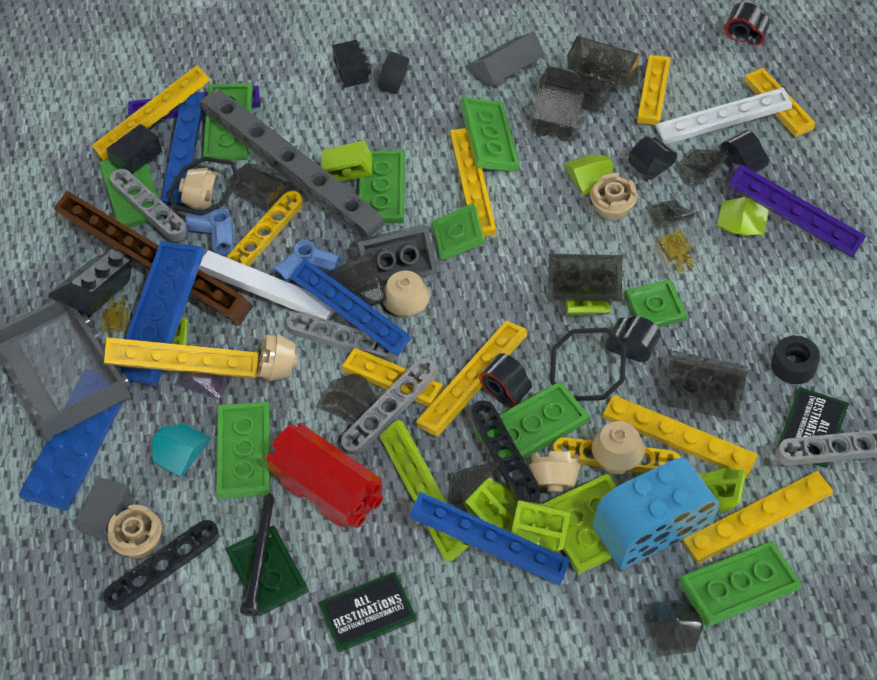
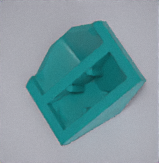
[152,423,211,477]

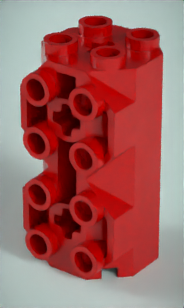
[266,423,383,528]

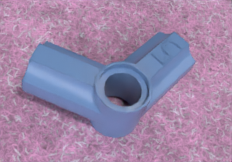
[185,209,234,256]
[272,240,343,283]

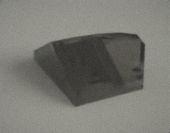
[675,149,729,188]
[645,199,698,230]
[316,374,376,423]
[448,462,500,505]
[644,599,703,657]

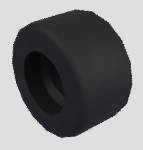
[377,51,410,94]
[771,335,820,384]

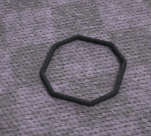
[168,157,240,215]
[550,327,626,401]

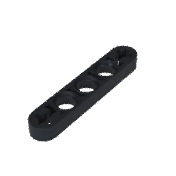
[472,400,541,504]
[103,520,219,611]

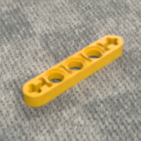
[226,191,303,267]
[553,437,681,473]

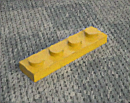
[637,55,671,125]
[744,68,815,137]
[342,347,443,407]

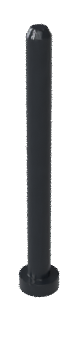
[240,493,274,616]

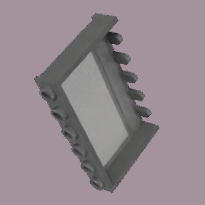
[0,300,131,442]

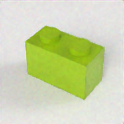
[321,140,372,182]

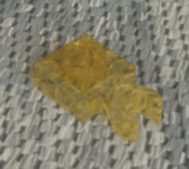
[658,230,695,273]
[101,295,129,333]

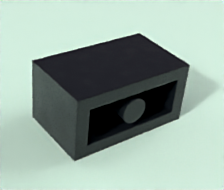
[332,39,372,88]
[106,123,162,174]

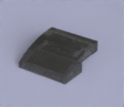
[329,253,386,306]

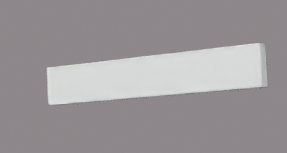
[656,87,792,144]
[199,251,335,320]

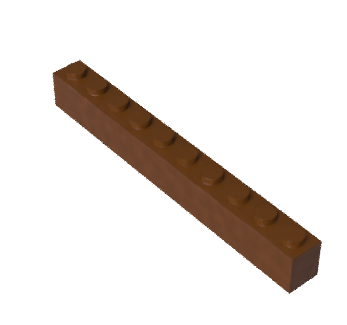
[54,190,253,326]

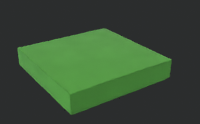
[432,203,486,260]
[624,279,688,327]

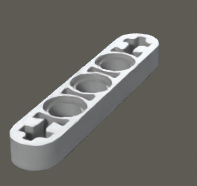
[110,169,188,242]
[286,312,399,362]
[341,358,437,455]
[775,430,877,466]

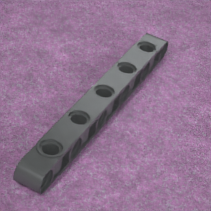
[199,88,385,238]

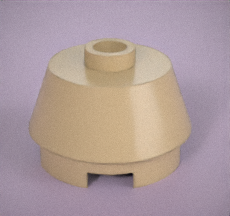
[179,168,217,211]
[590,173,637,220]
[382,271,430,318]
[257,333,298,382]
[592,421,645,474]
[528,451,581,493]
[108,505,162,559]

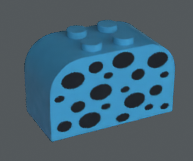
[592,458,719,570]

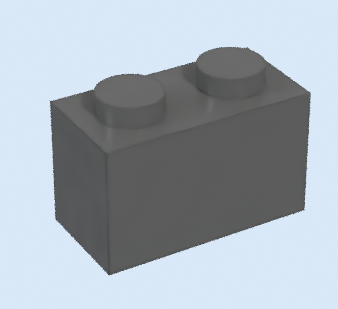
[76,477,134,541]

